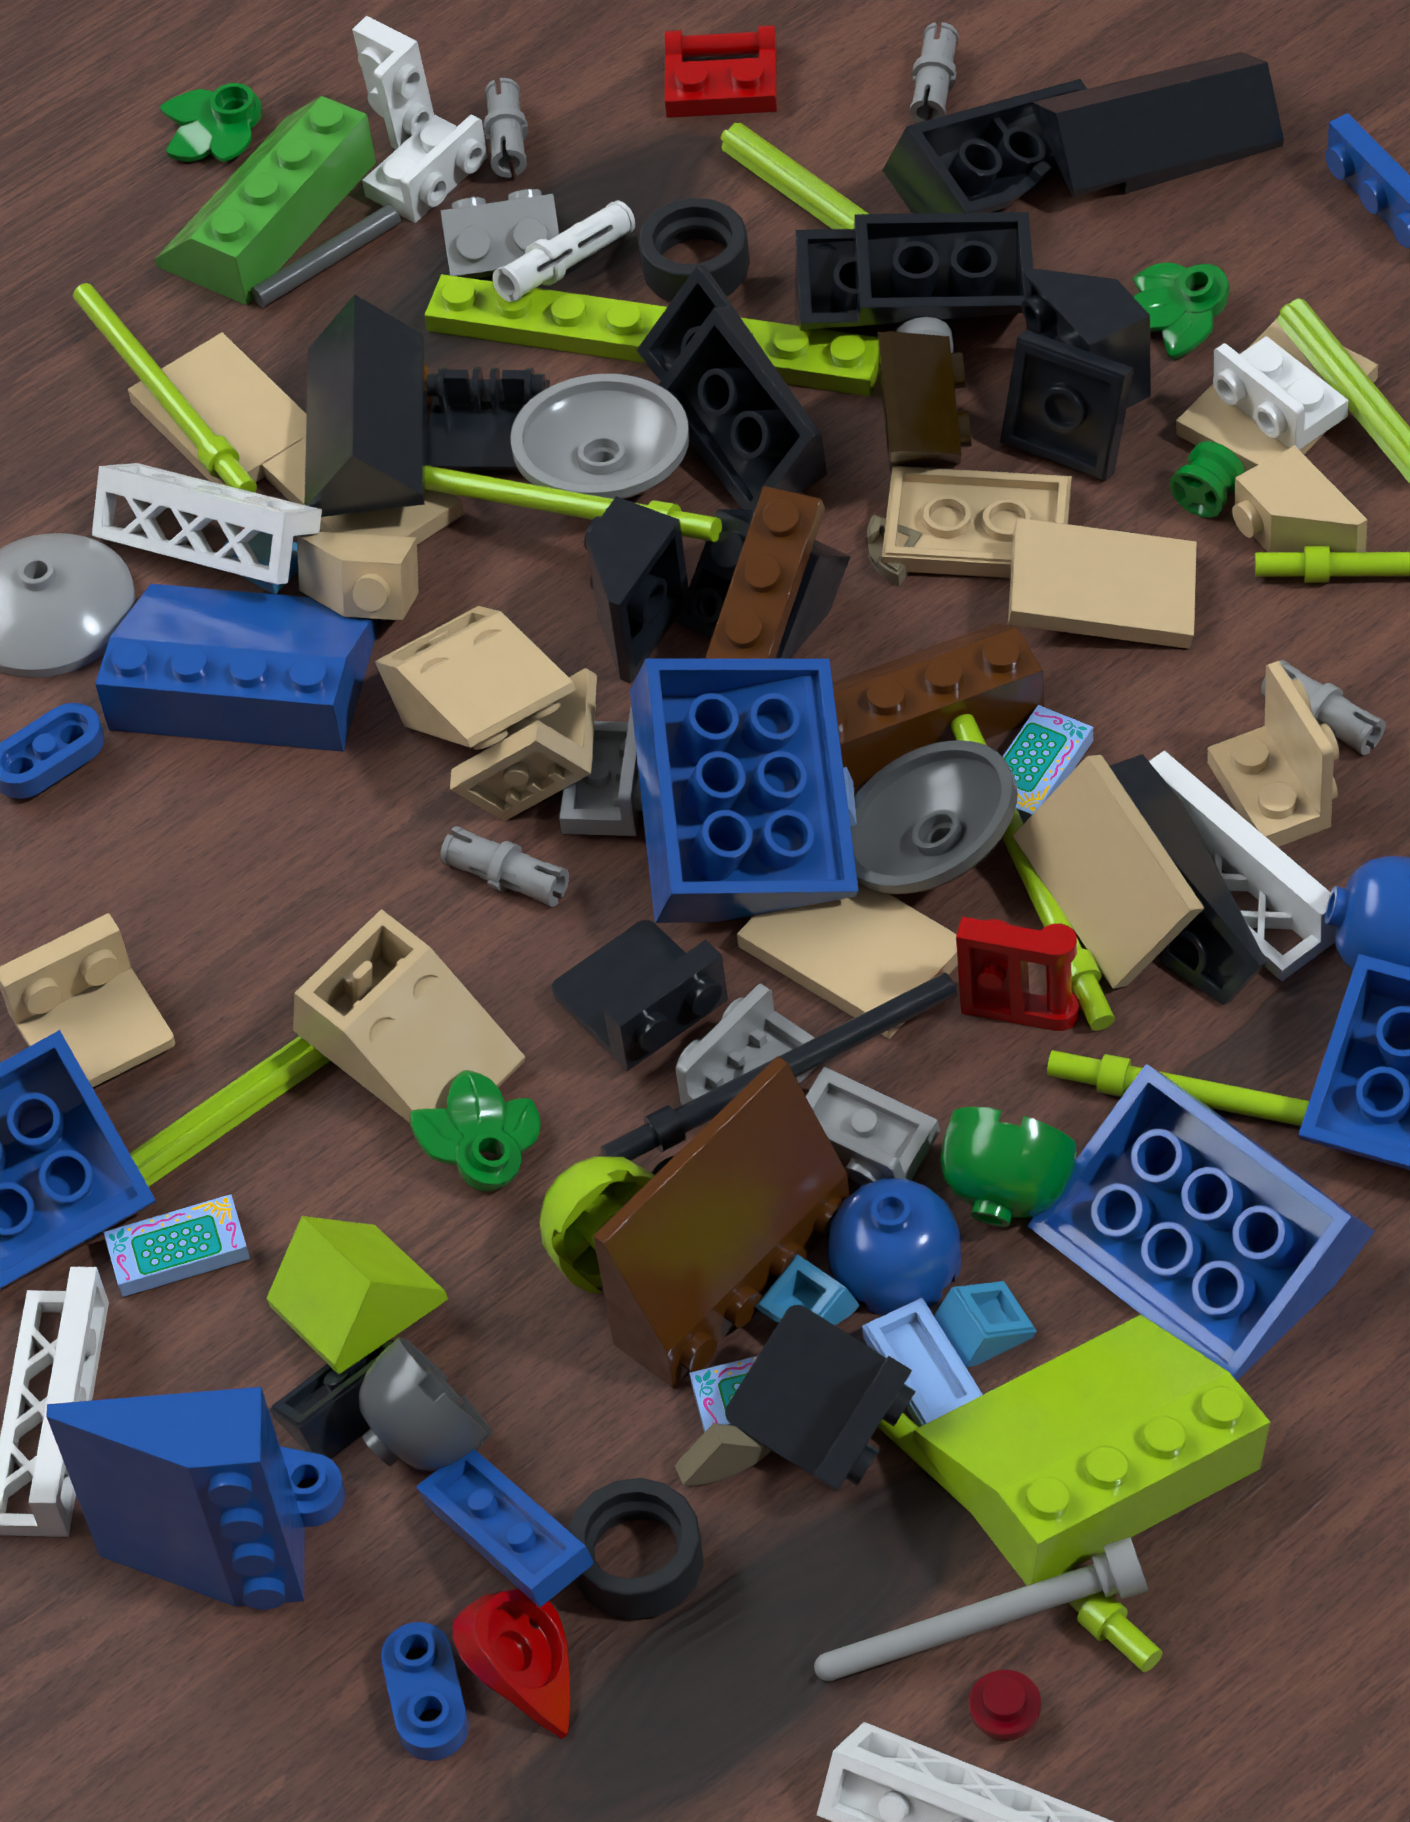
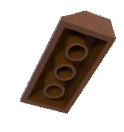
[832,624,1044,787]

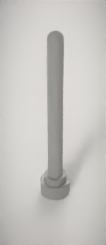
[814,1537,1149,1681]

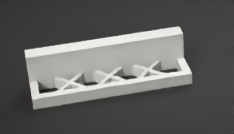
[92,463,322,584]
[1149,751,1336,981]
[0,1267,109,1537]
[817,1722,1114,1822]

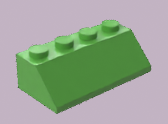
[155,96,376,305]

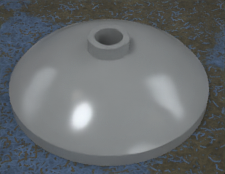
[511,374,689,499]
[0,533,136,678]

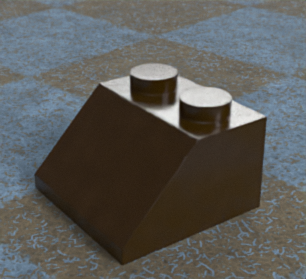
[878,331,972,471]

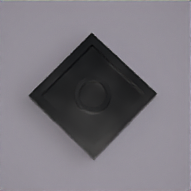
[1000,330,1134,481]

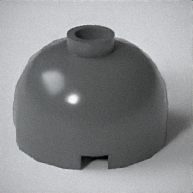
[359,1337,493,1472]

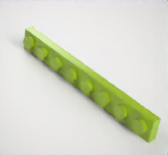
[424,274,879,396]

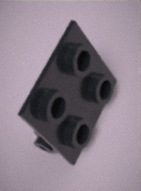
[426,367,550,471]

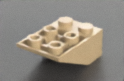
[375,606,577,750]
[293,909,525,1123]

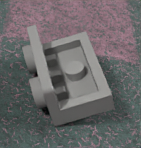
[440,189,559,279]
[559,707,643,836]
[676,984,816,1122]
[806,1067,941,1186]

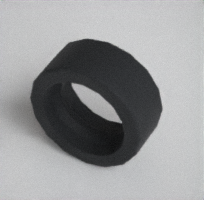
[638,198,750,302]
[568,1478,704,1620]

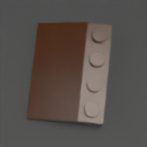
[593,1056,849,1389]

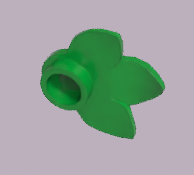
[160,83,263,162]
[1133,262,1230,360]
[410,1070,541,1192]

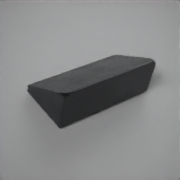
[269,1339,394,1459]

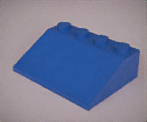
[95,584,381,752]
[630,659,859,923]
[1298,954,1410,1170]
[0,1030,157,1290]
[1028,1064,1375,1381]
[46,1387,305,1610]

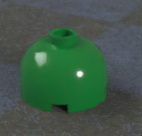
[940,1107,1078,1227]

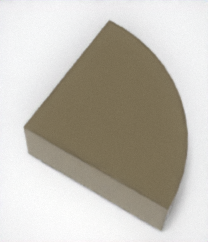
[867,515,923,586]
[675,1423,772,1485]

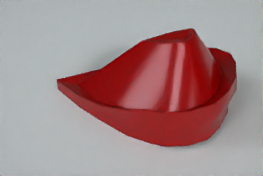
[452,1588,570,1739]

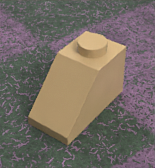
[1232,445,1367,552]
[297,532,419,620]

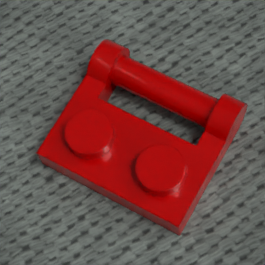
[664,25,777,118]
[956,916,1079,1031]

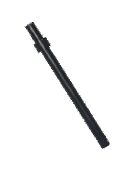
[601,972,957,1161]

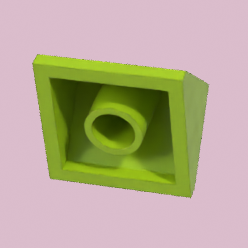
[267,1216,448,1375]

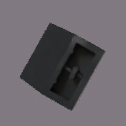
[1022,268,1151,409]
[676,509,851,659]

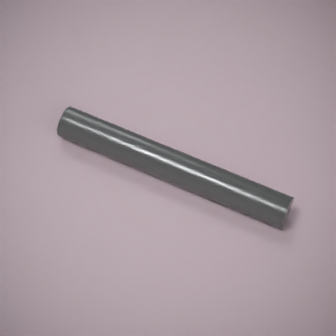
[251,204,401,308]

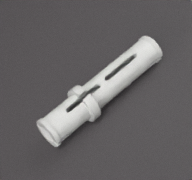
[493,200,635,302]

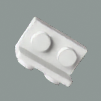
[352,16,434,149]
[362,115,488,223]
[1213,336,1349,450]

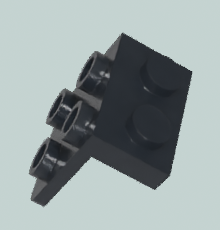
[552,920,728,1072]
[725,1305,916,1491]

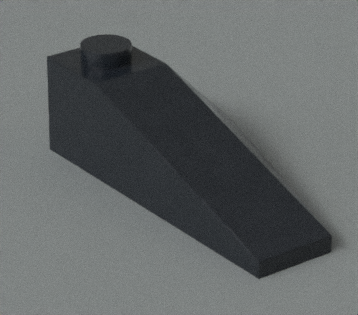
[882,79,1087,214]
[1109,754,1267,1005]

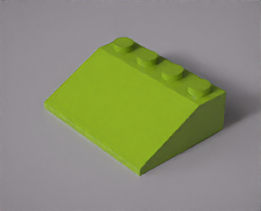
[913,1315,1270,1586]

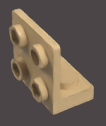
[1207,661,1339,847]
[450,668,597,821]
[0,913,175,1088]

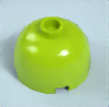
[540,1156,654,1293]

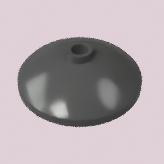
[851,740,1018,894]

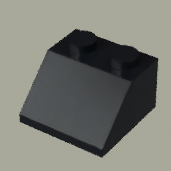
[584,496,689,683]

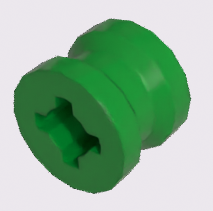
[1170,441,1245,518]

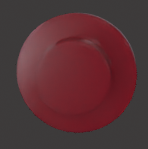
[969,1670,1041,1741]

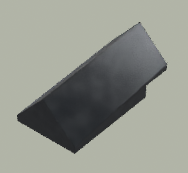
[1032,52,1284,198]
[795,212,1033,330]
[637,265,827,511]
[304,294,428,517]

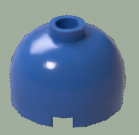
[1325,856,1410,970]
[828,1178,961,1315]

